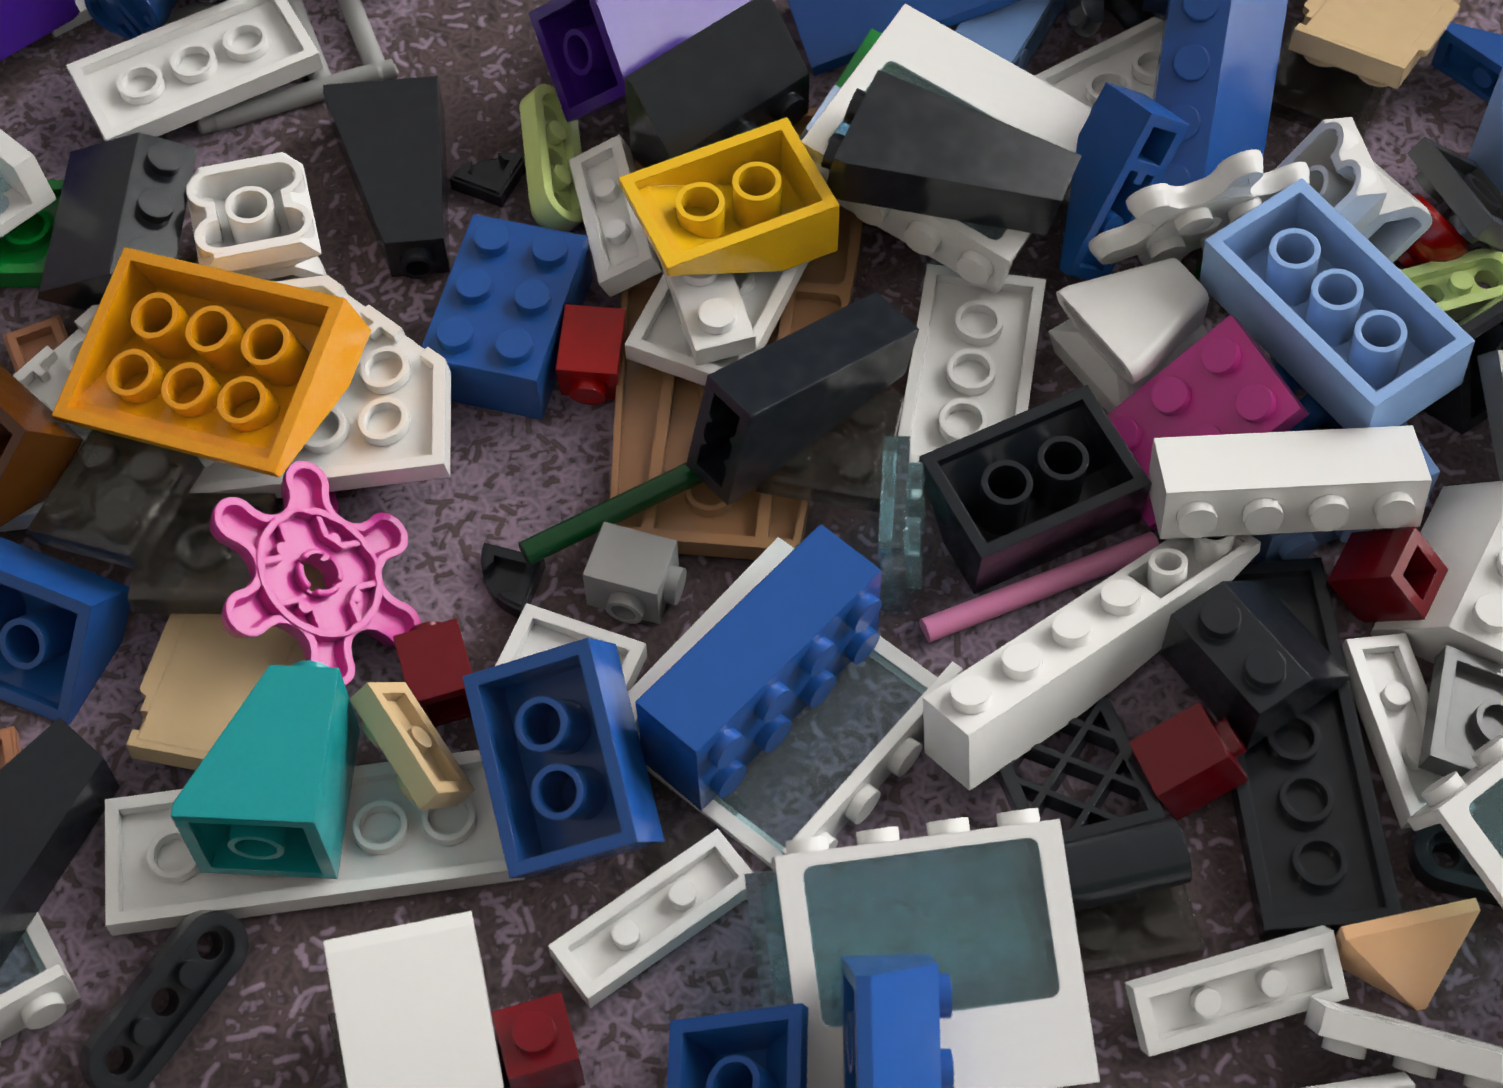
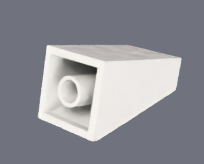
[323,911,505,1088]

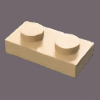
[349,682,475,810]

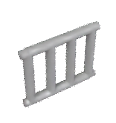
[163,0,399,135]

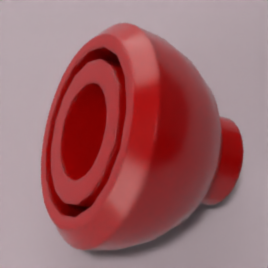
[1397,193,1468,268]

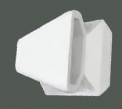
[1274,117,1433,263]
[185,152,327,282]
[1048,257,1209,413]

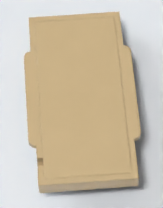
[1288,0,1461,89]
[126,537,326,770]

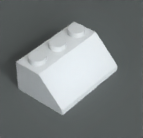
[1370,481,1503,666]

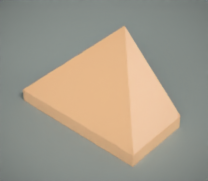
[1335,898,1481,1011]

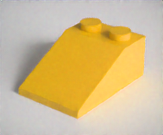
[618,117,840,276]

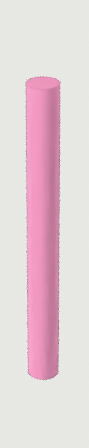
[919,531,1159,643]

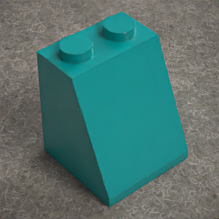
[171,660,360,879]

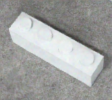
[1148,425,1432,539]

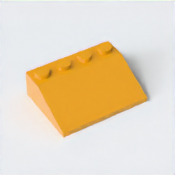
[51,247,371,478]

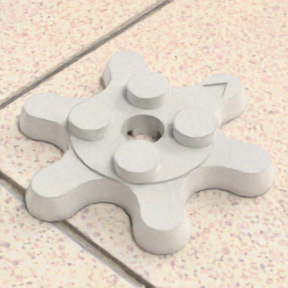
[1088,150,1310,265]

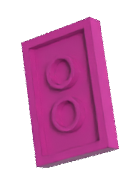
[1107,315,1309,531]

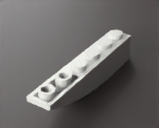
[923,535,1261,791]

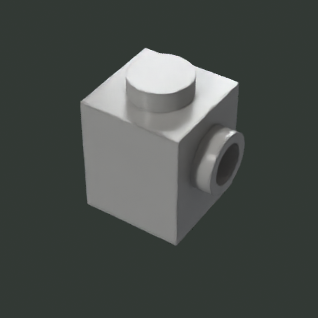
[583,522,687,624]

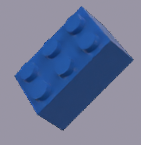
[421,214,593,420]
[462,638,665,878]

